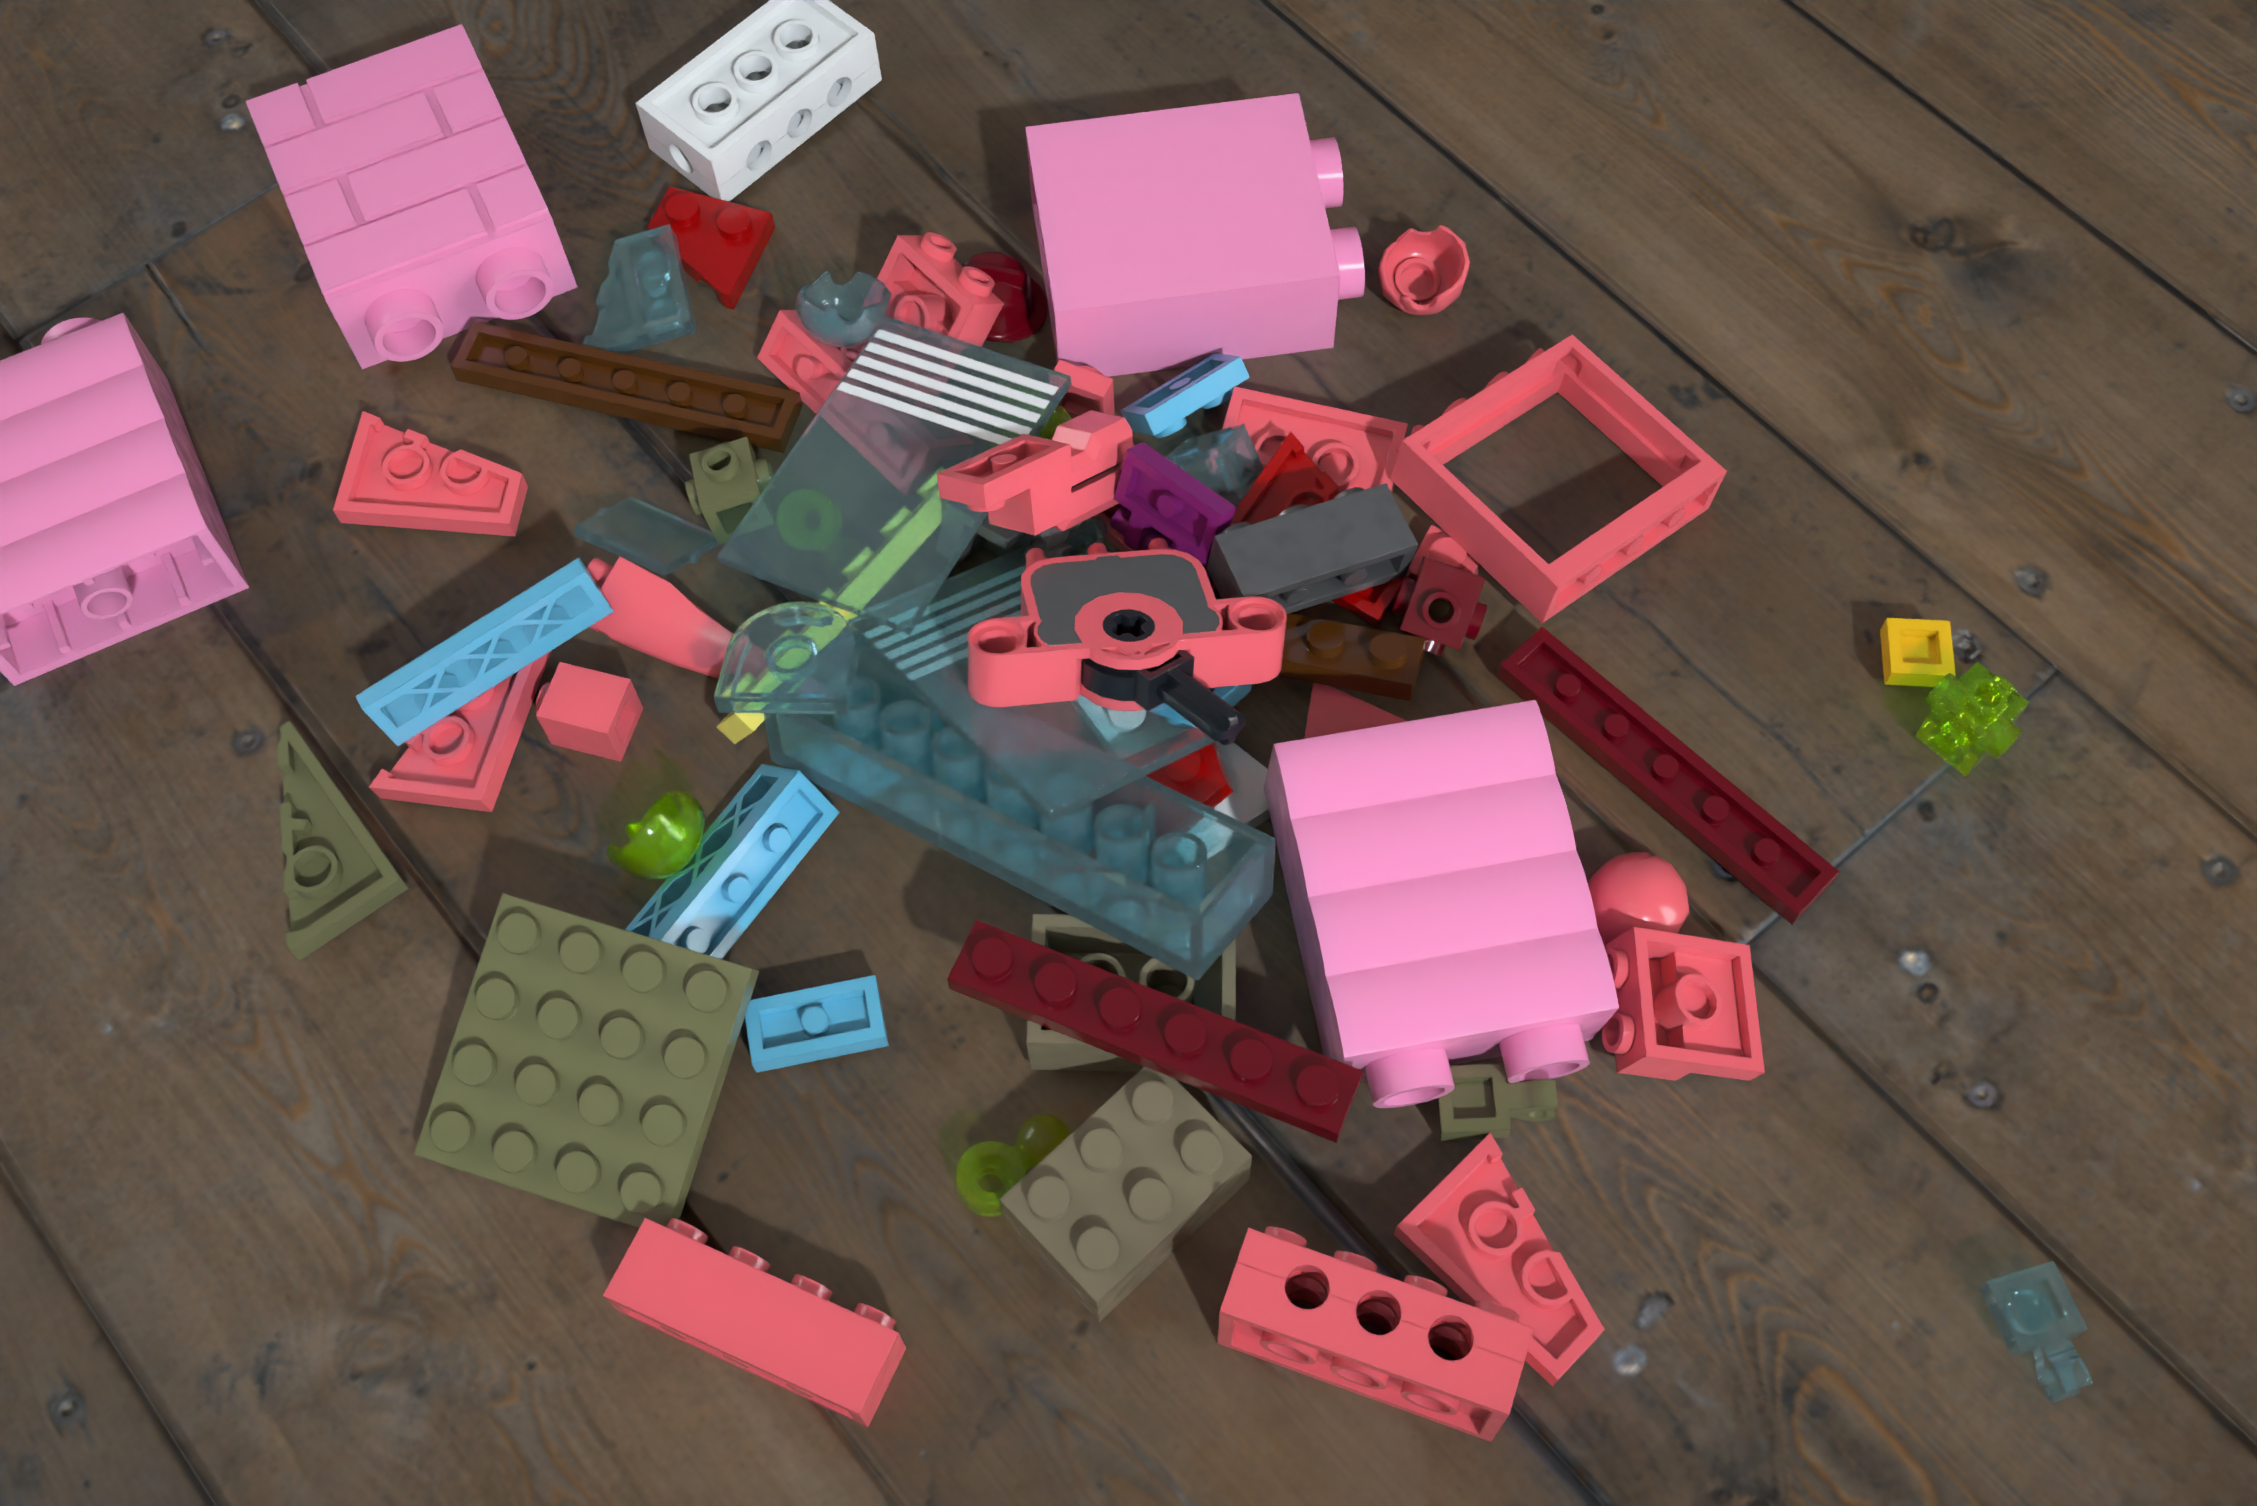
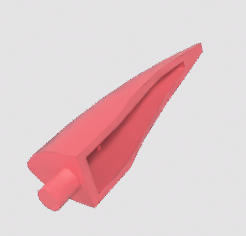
[587,556,827,698]

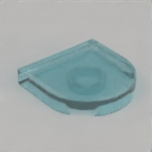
[714,601,859,714]

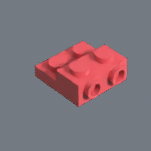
[851,232,1004,398]
[1602,927,1765,1081]

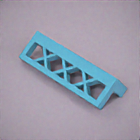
[355,557,614,746]
[625,764,840,959]

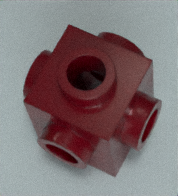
[1391,556,1487,656]

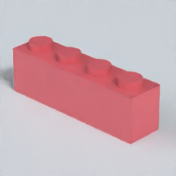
[603,1218,906,1427]

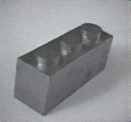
[1207,483,1418,614]

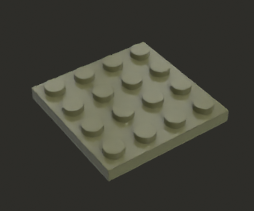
[413,893,759,1228]

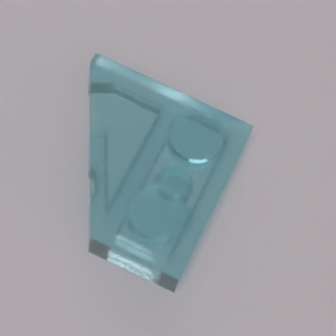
[582,224,697,354]

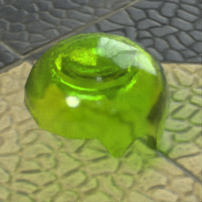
[606,789,705,881]

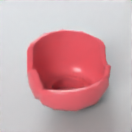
[1378,225,1470,316]
[1588,852,1689,946]

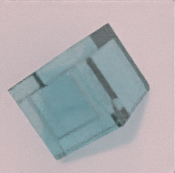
[1166,423,1263,504]

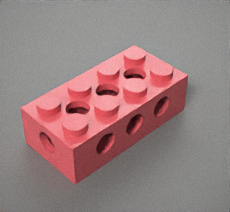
[1217,1226,1534,1442]

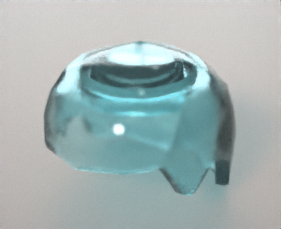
[795,272,892,348]

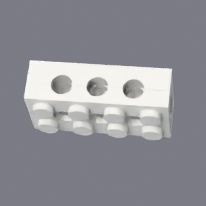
[636,0,882,202]

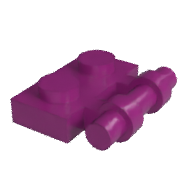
[1110,442,1236,587]

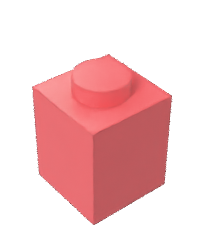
[535,662,644,762]

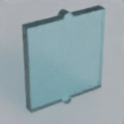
[574,496,718,576]

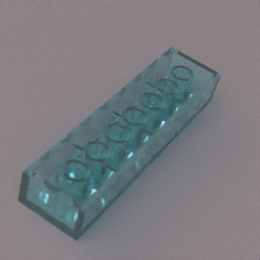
[762,634,1276,980]

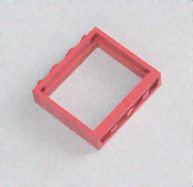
[1390,334,1727,623]

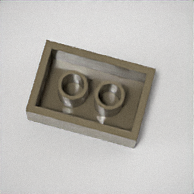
[1026,914,1236,1072]
[999,1067,1252,1322]

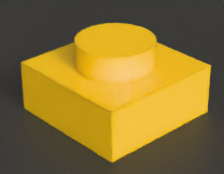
[1880,618,1956,688]

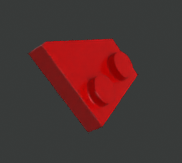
[647,186,775,310]

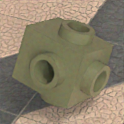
[685,437,778,545]

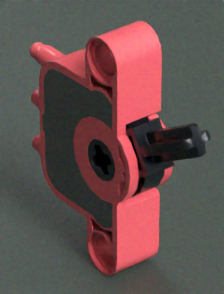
[968,538,1287,745]

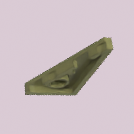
[277,720,409,961]

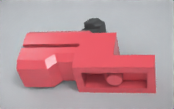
[937,410,1133,560]

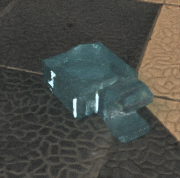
[1980,1261,2092,1403]

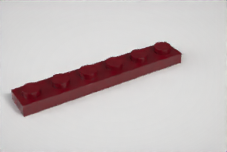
[1497,627,1840,925]
[947,920,1363,1143]

